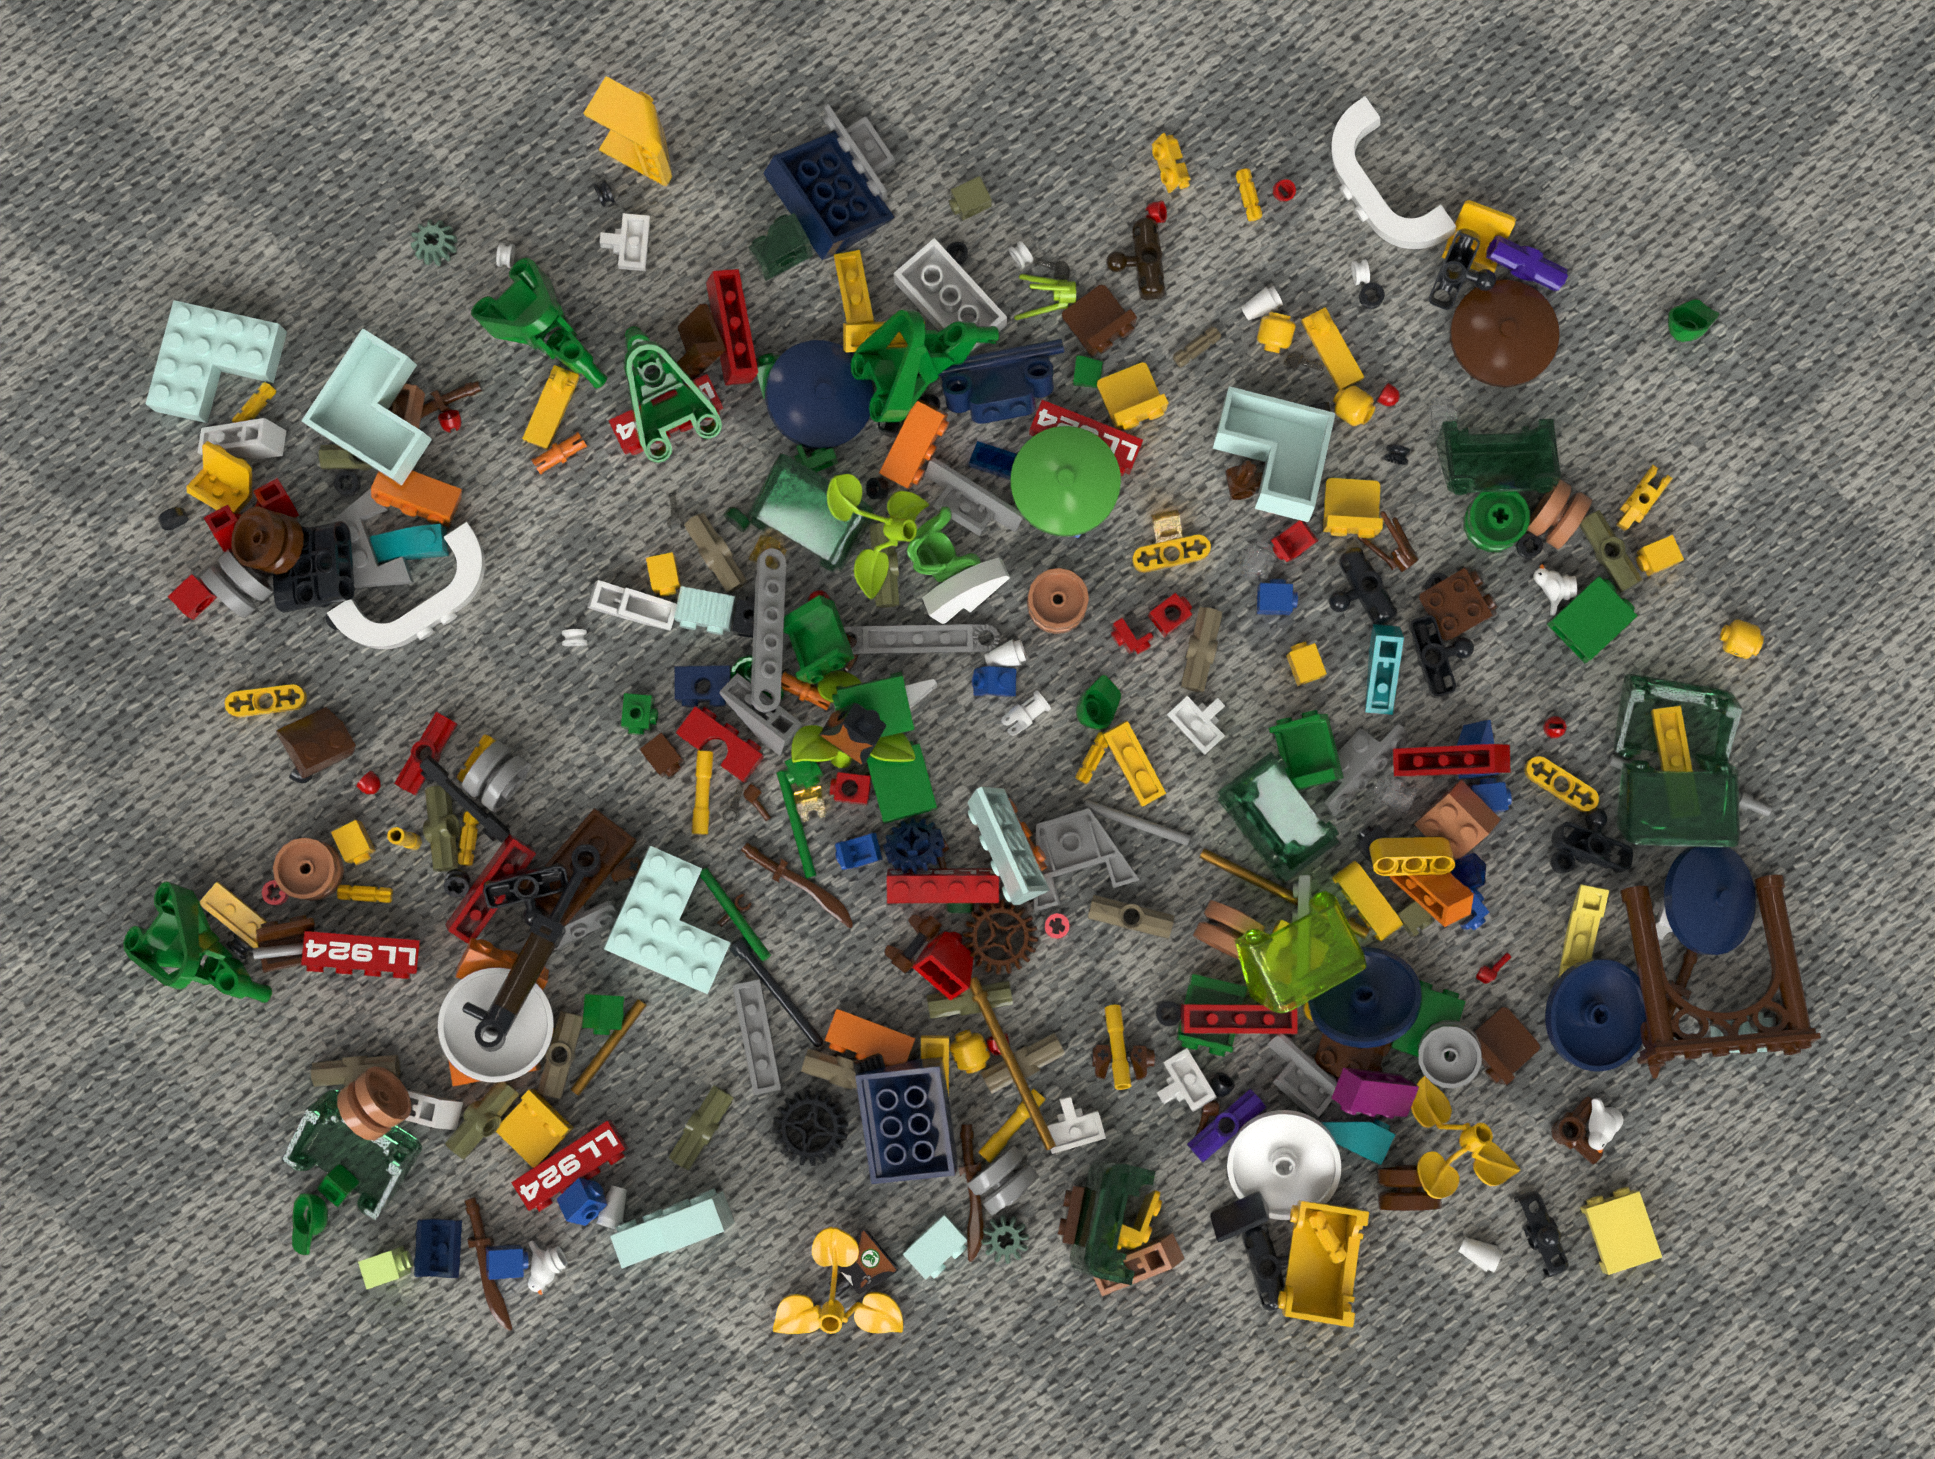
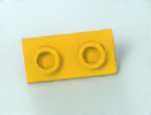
[1152,133,1191,193]

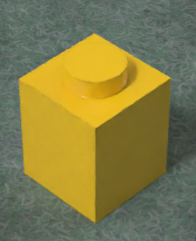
[1636,535,1684,576]
[646,552,681,597]
[1286,642,1327,686]
[331,820,376,865]

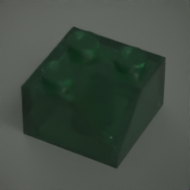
[748,213,813,281]

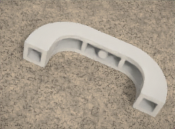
[1332,96,1456,249]
[327,522,485,649]

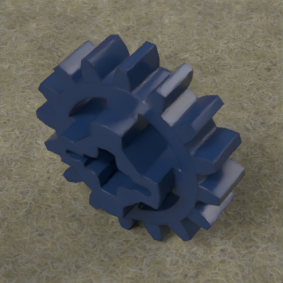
[883,818,945,874]

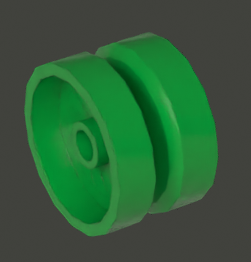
[1463,487,1530,552]

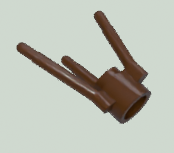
[1358,511,1419,572]

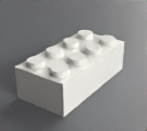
[894,238,1007,356]

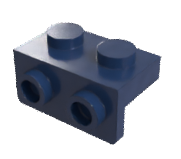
[414,1218,462,1278]

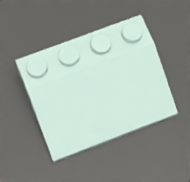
[967,787,1050,905]

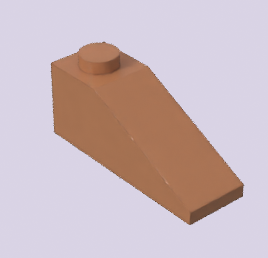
[1090,1233,1185,1296]

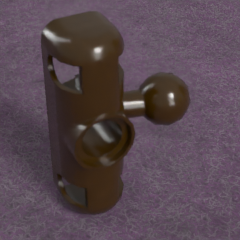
[1106,218,1165,300]

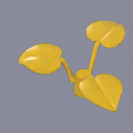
[1411,1076,1521,1199]
[773,1227,903,1334]

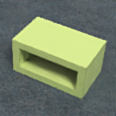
[358,1246,413,1290]

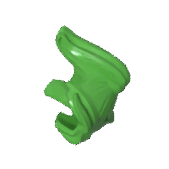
[907,506,981,583]

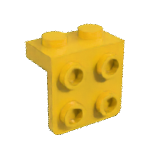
[1441,200,1516,273]
[1097,362,1169,430]
[186,441,253,514]
[1323,478,1383,538]
[1099,1190,1162,1250]

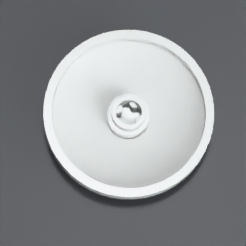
[437,968,553,1082]
[1227,1110,1341,1220]

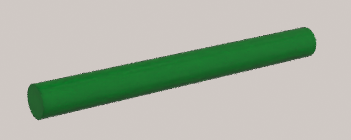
[776,770,817,879]
[699,868,771,961]

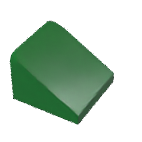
[1073,355,1103,388]
[317,1164,359,1207]

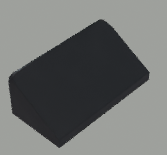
[1210,1191,1269,1243]

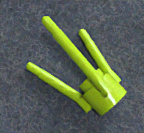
[1014,274,1076,320]

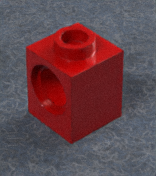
[167,574,217,620]
[1148,593,1192,638]
[830,772,871,806]

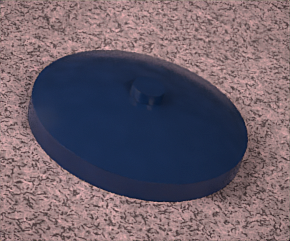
[765,340,874,449]
[1664,842,1756,955]
[1307,947,1422,1048]
[1545,958,1646,1071]

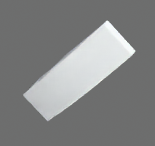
[922,557,1010,625]
[587,580,677,631]

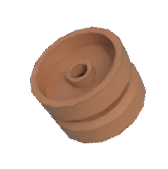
[1527,478,1592,549]
[1027,568,1089,634]
[273,837,344,901]
[1193,900,1265,963]
[337,1066,411,1141]

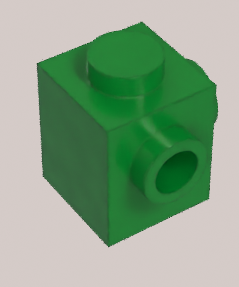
[621,693,658,735]
[783,758,824,789]
[582,994,624,1035]

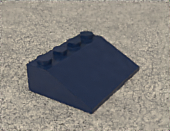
[763,131,895,260]
[855,1057,958,1184]

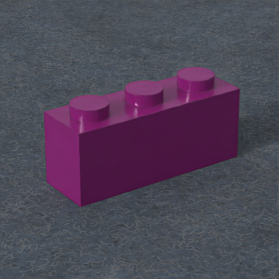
[1331,1068,1419,1119]

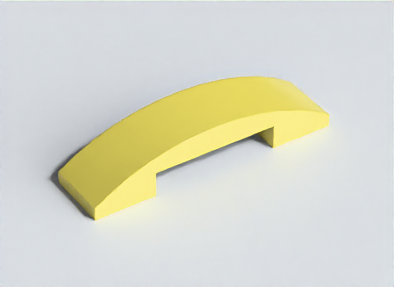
[1558,884,1609,978]

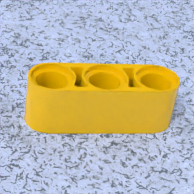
[1369,837,1455,876]
[1332,861,1403,942]

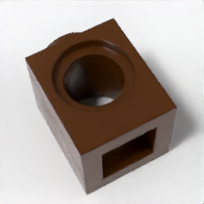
[639,732,684,778]

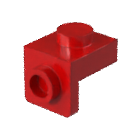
[1271,520,1319,562]
[1111,618,1154,655]

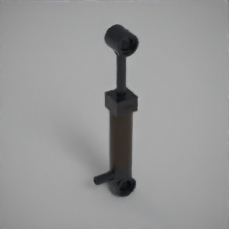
[462,844,601,1052]

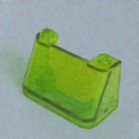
[1234,891,1367,1013]

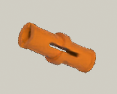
[531,432,587,475]
[781,671,831,711]

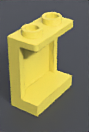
[1580,1187,1662,1275]

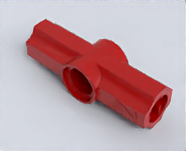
[394,712,458,796]

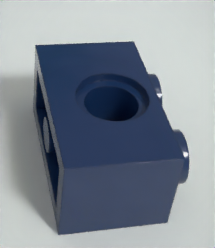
[674,665,732,707]

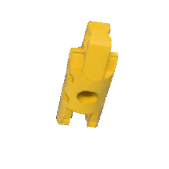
[1616,464,1672,531]

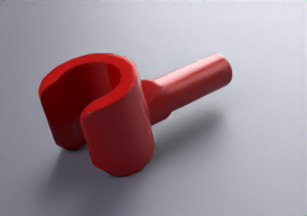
[1476,953,1511,984]

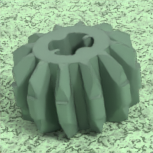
[411,219,458,266]
[981,1214,1029,1264]

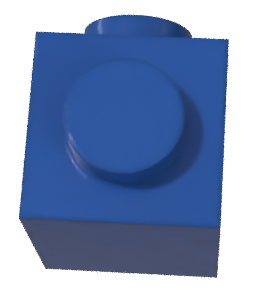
[1257,579,1298,615]
[1469,778,1512,813]
[557,1178,608,1226]
[486,1244,528,1280]

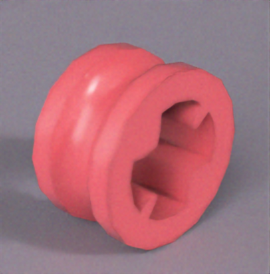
[262,880,289,905]
[1044,913,1070,939]

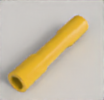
[692,751,713,835]
[387,827,422,850]
[1104,1004,1131,1090]
[978,1088,1046,1163]

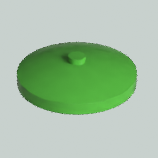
[1011,426,1121,537]

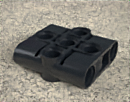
[272,521,355,613]

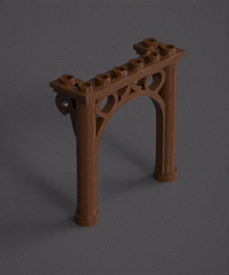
[1620,875,1821,1067]

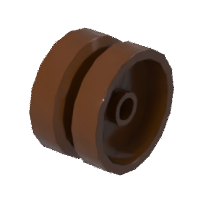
[231,506,303,574]
[1377,1165,1442,1211]

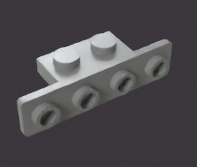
[822,104,895,201]
[924,457,1024,536]
[1324,724,1409,816]
[509,901,619,955]
[1267,1034,1361,1119]

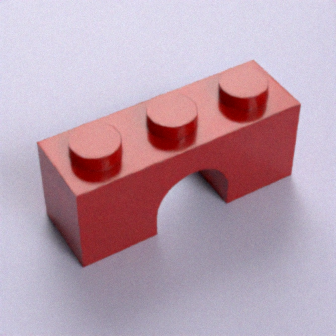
[204,478,299,552]
[676,707,764,783]

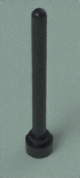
[729,936,823,1047]

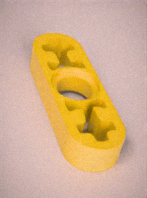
[1132,535,1211,573]
[224,684,307,717]
[1524,756,1599,812]

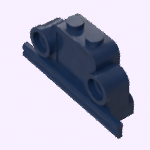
[938,339,1064,424]

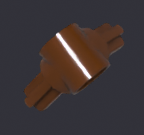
[1225,460,1263,500]
[1551,1096,1603,1165]

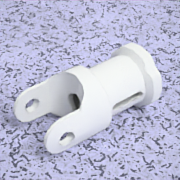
[1001,690,1051,736]

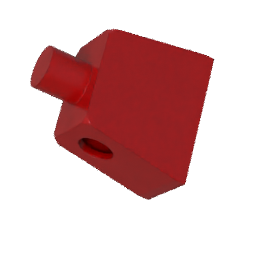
[912,931,974,1001]

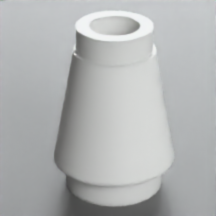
[1241,286,1283,321]
[984,639,1027,667]
[597,1185,627,1229]
[1458,1236,1503,1272]

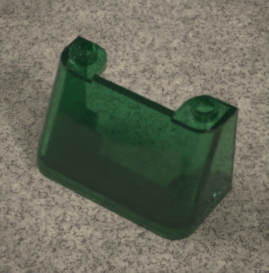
[1436,419,1561,495]
[747,453,874,572]
[1614,674,1743,772]
[1215,752,1340,883]
[1617,760,1740,847]
[282,1090,422,1221]
[1070,1160,1156,1285]

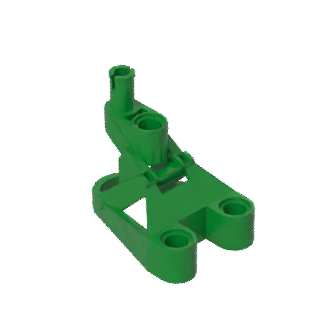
[471,257,607,388]
[851,310,999,422]
[624,326,722,463]
[123,881,272,1003]

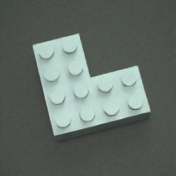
[146,300,287,423]
[302,328,432,485]
[1213,386,1335,522]
[604,846,730,994]
[610,1188,735,1268]

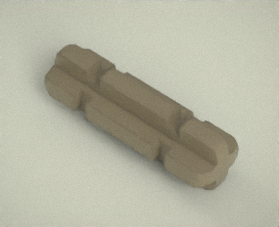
[1173,326,1221,368]

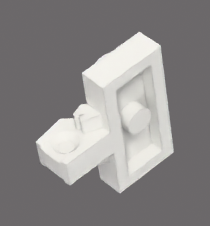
[600,213,650,271]
[1167,696,1225,755]
[1157,1048,1217,1112]
[1047,1096,1106,1154]

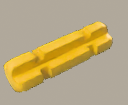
[1236,168,1262,222]
[232,382,276,423]
[1075,732,1108,784]
[457,734,496,783]
[457,811,479,866]
[337,885,393,903]
[1307,1210,1347,1264]

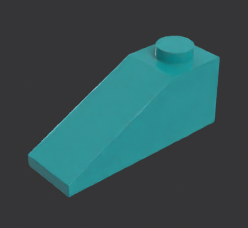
[369,524,449,563]
[1365,624,1404,715]
[1319,1119,1396,1165]

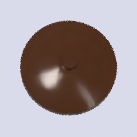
[1450,280,1559,387]

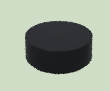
[158,507,188,530]

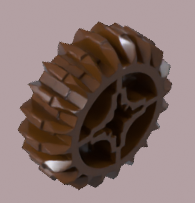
[963,899,1038,975]

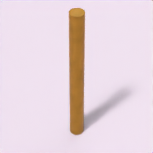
[570,999,647,1096]

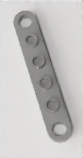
[751,548,786,713]
[844,624,1000,655]

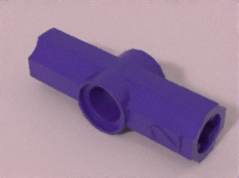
[1486,235,1568,291]
[1187,1089,1266,1163]

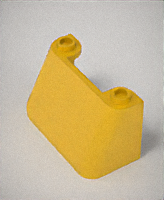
[1278,1200,1369,1327]

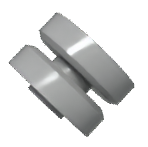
[201,548,273,619]
[462,740,531,812]
[1418,1020,1482,1088]
[967,1145,1039,1215]

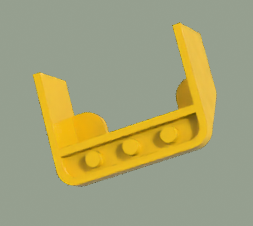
[583,76,673,186]

